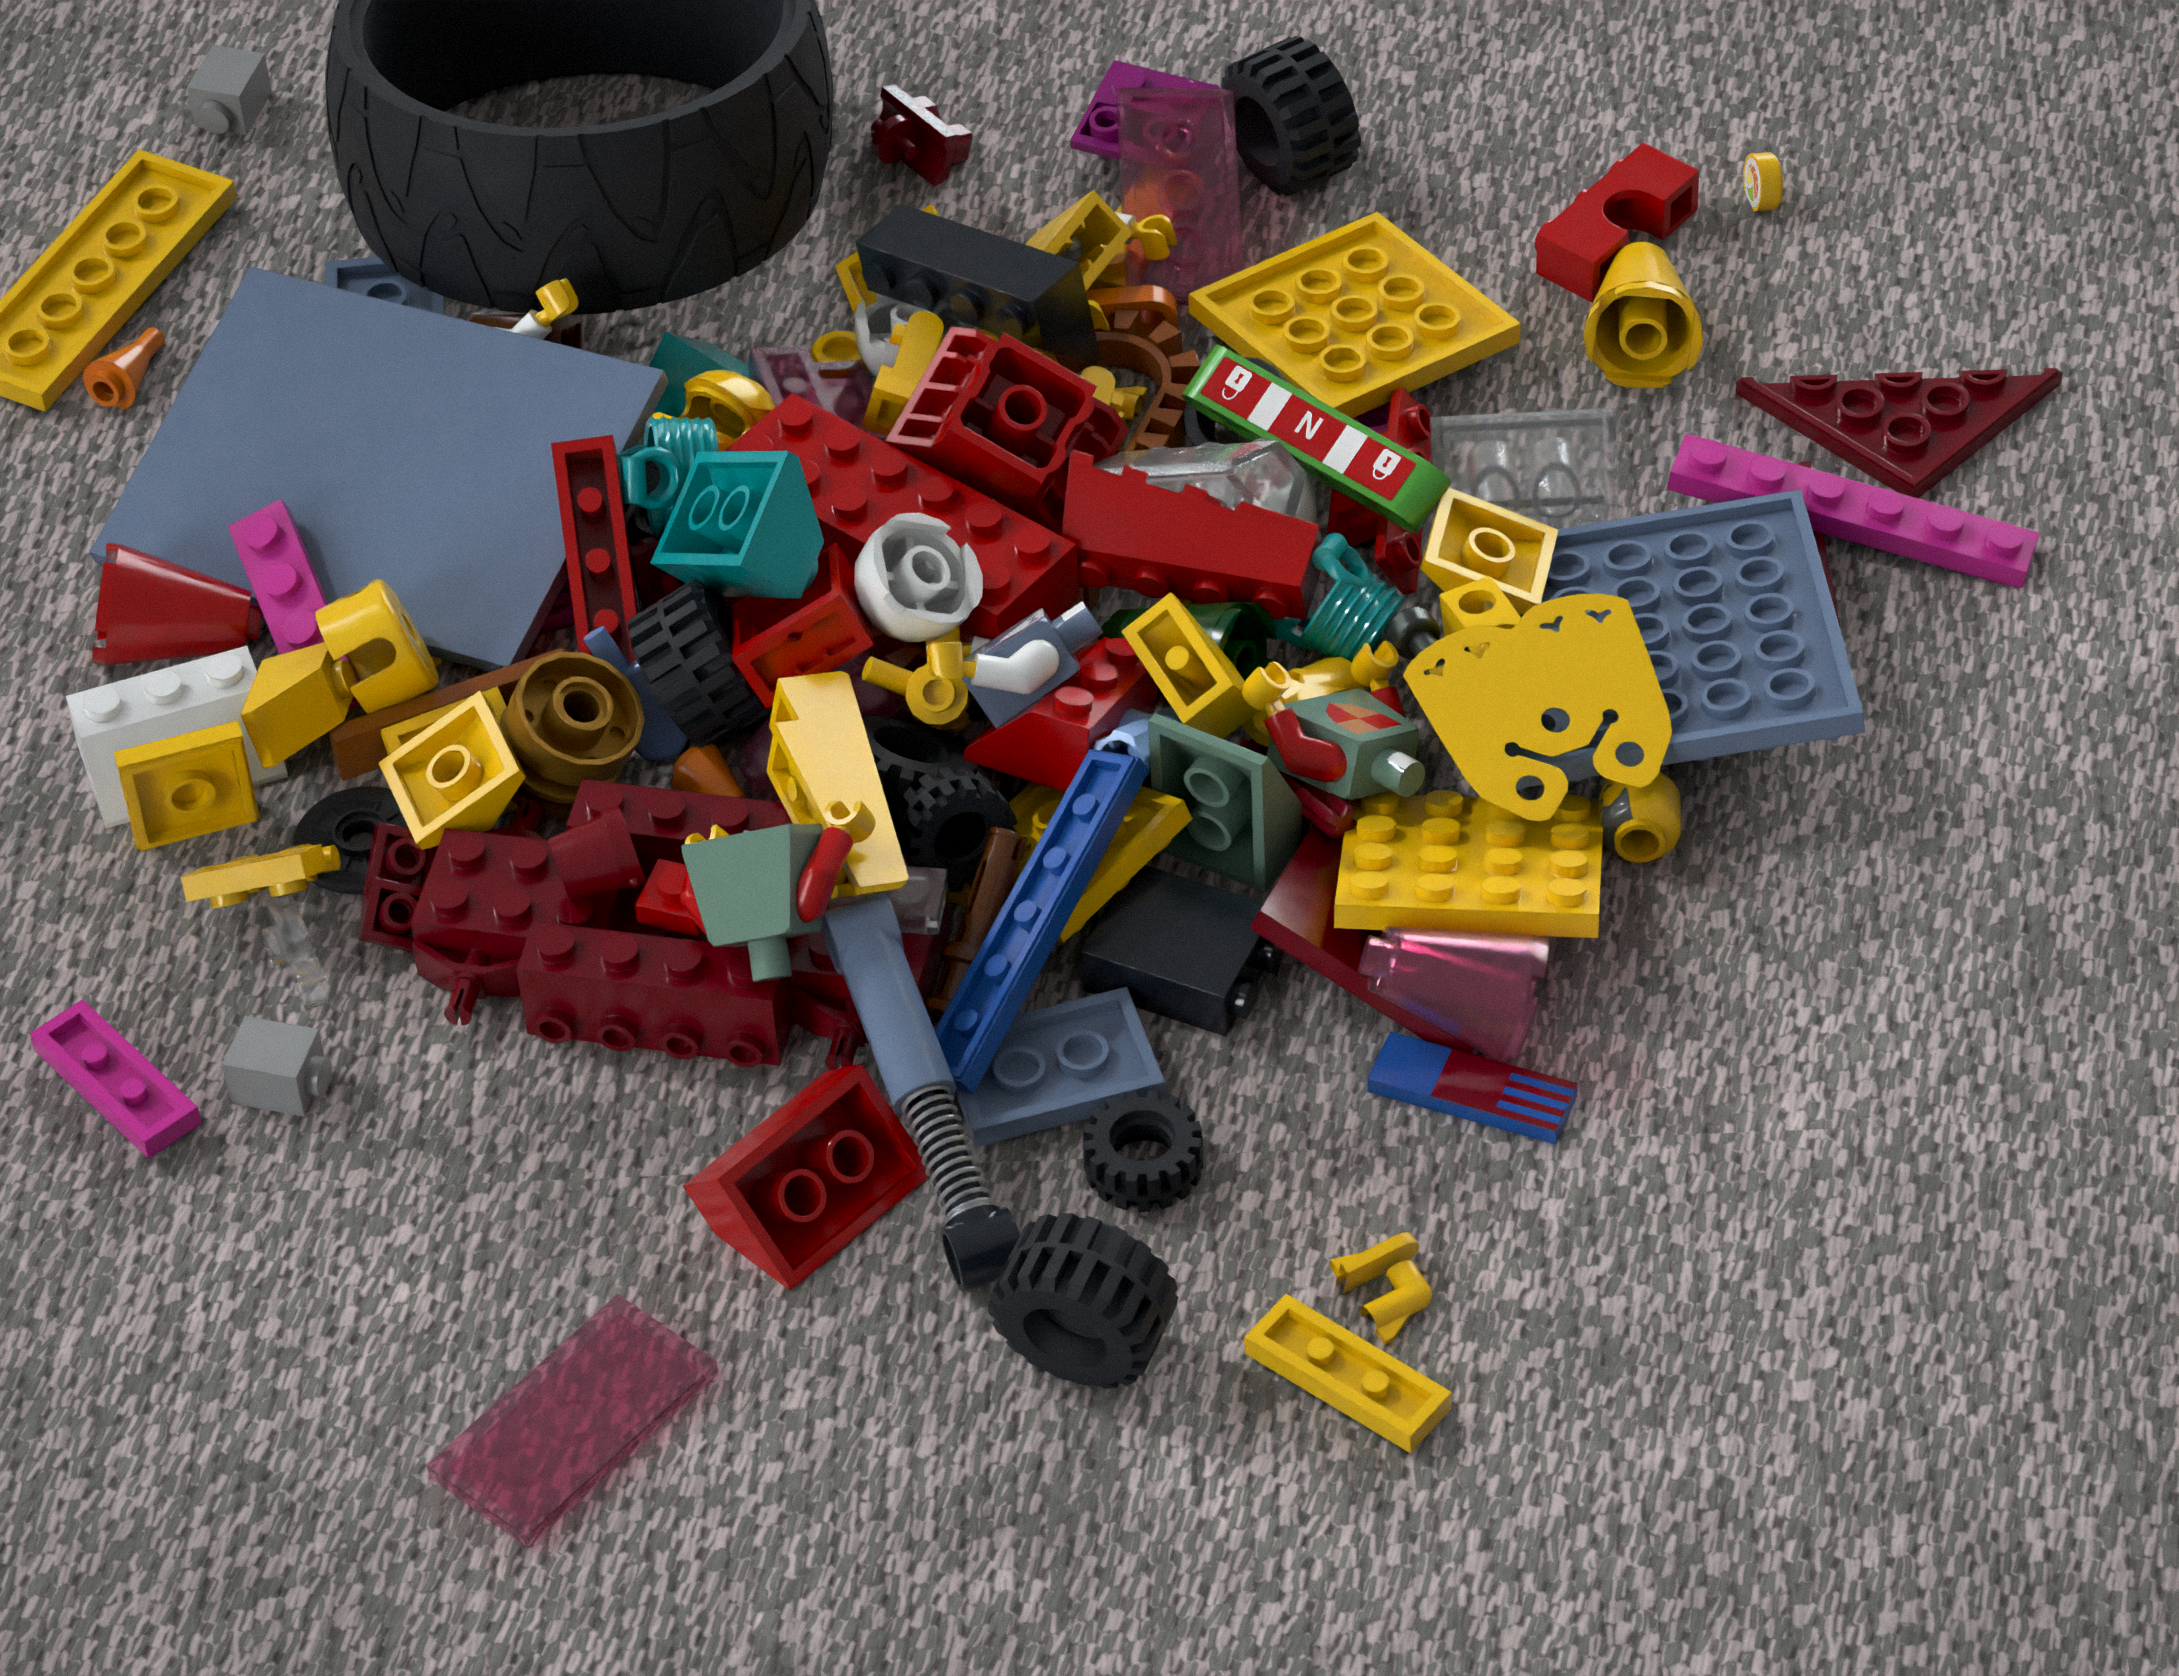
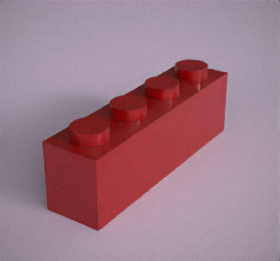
[551,435,639,664]

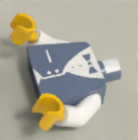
[925,601,1103,729]

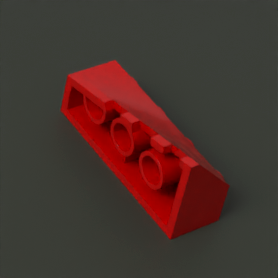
[1061,450,1322,620]

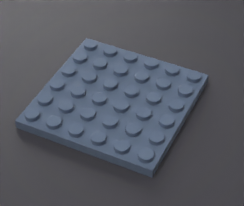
[1461,489,1865,791]

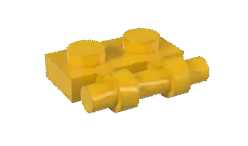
[181,844,341,908]

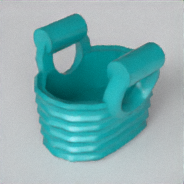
[617,416,719,538]
[1272,533,1405,662]

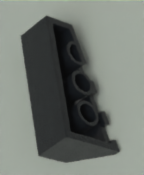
[855,204,1102,366]

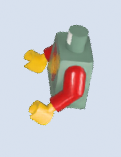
[1242,641,1425,800]
[680,800,876,982]

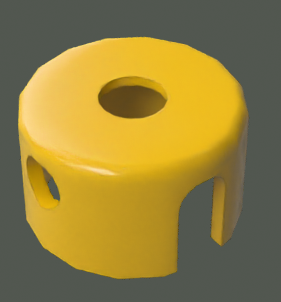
[315,579,439,714]

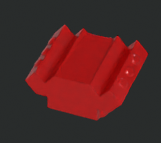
[885,327,1129,536]

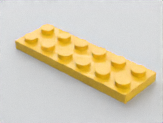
[0,149,237,412]

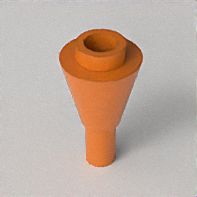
[83,327,165,409]
[671,744,747,798]

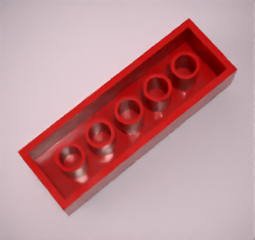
[725,393,1080,643]

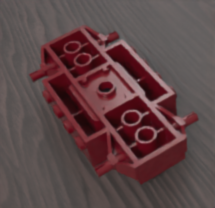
[411,779,951,1070]

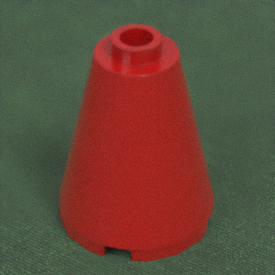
[92,543,262,665]

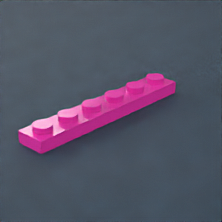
[1667,433,2040,588]

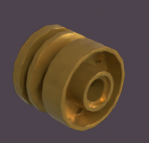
[499,652,645,819]

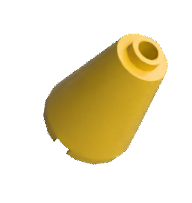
[1583,242,1703,388]

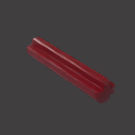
[1239,739,1357,839]

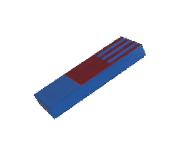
[1368,1031,1578,1144]

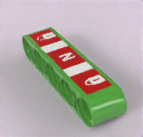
[1181,344,1452,534]

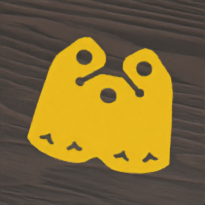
[1403,593,1672,822]

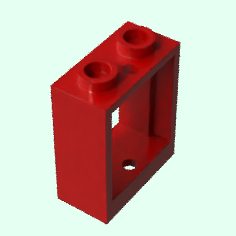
[730,543,874,709]

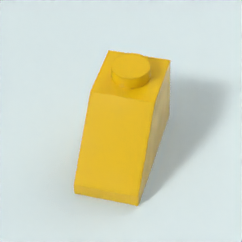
[1121,592,1260,739]
[240,642,356,769]

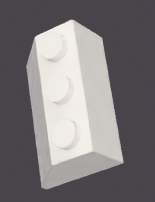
[66,646,288,828]

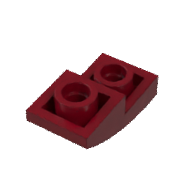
[359,822,439,953]

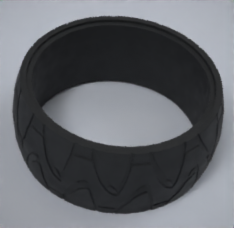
[325,0,833,315]

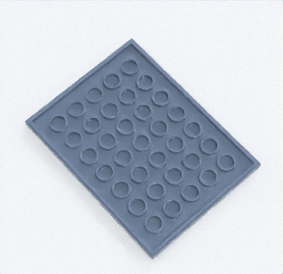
[89,266,669,672]

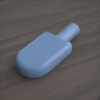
[583,626,688,761]

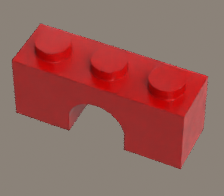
[1534,142,1699,303]

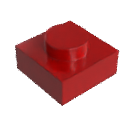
[635,859,701,936]

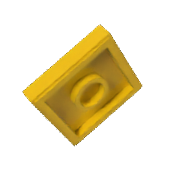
[113,720,260,851]

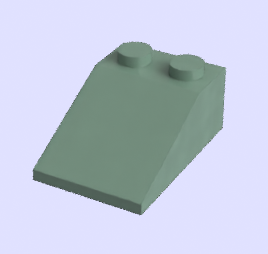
[1148,713,1303,893]

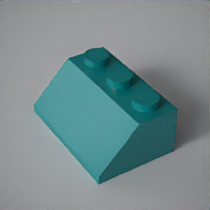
[650,451,824,599]

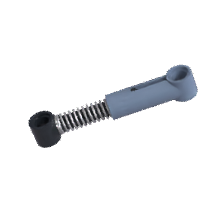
[822,893,1020,1292]

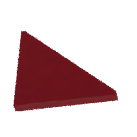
[1736,368,2063,498]
[1249,824,1476,1053]

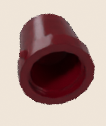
[548,805,646,900]

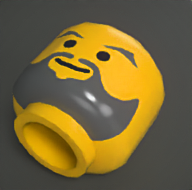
[1598,772,1681,863]

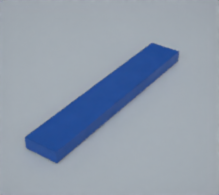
[935,749,1150,1094]

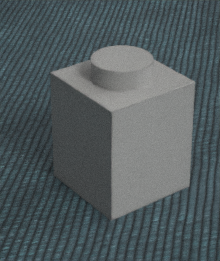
[187,45,272,136]
[222,1016,331,1117]

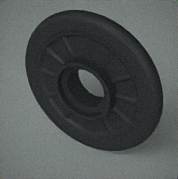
[293,786,409,895]

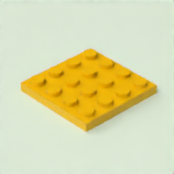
[1189,212,1521,418]
[1334,790,1603,938]

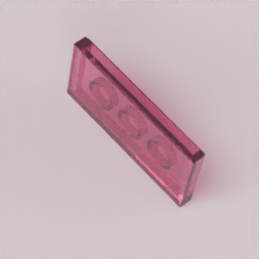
[1116,87,1244,306]
[427,1294,719,1548]

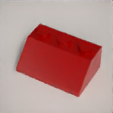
[963,637,1158,792]
[683,1064,933,1290]

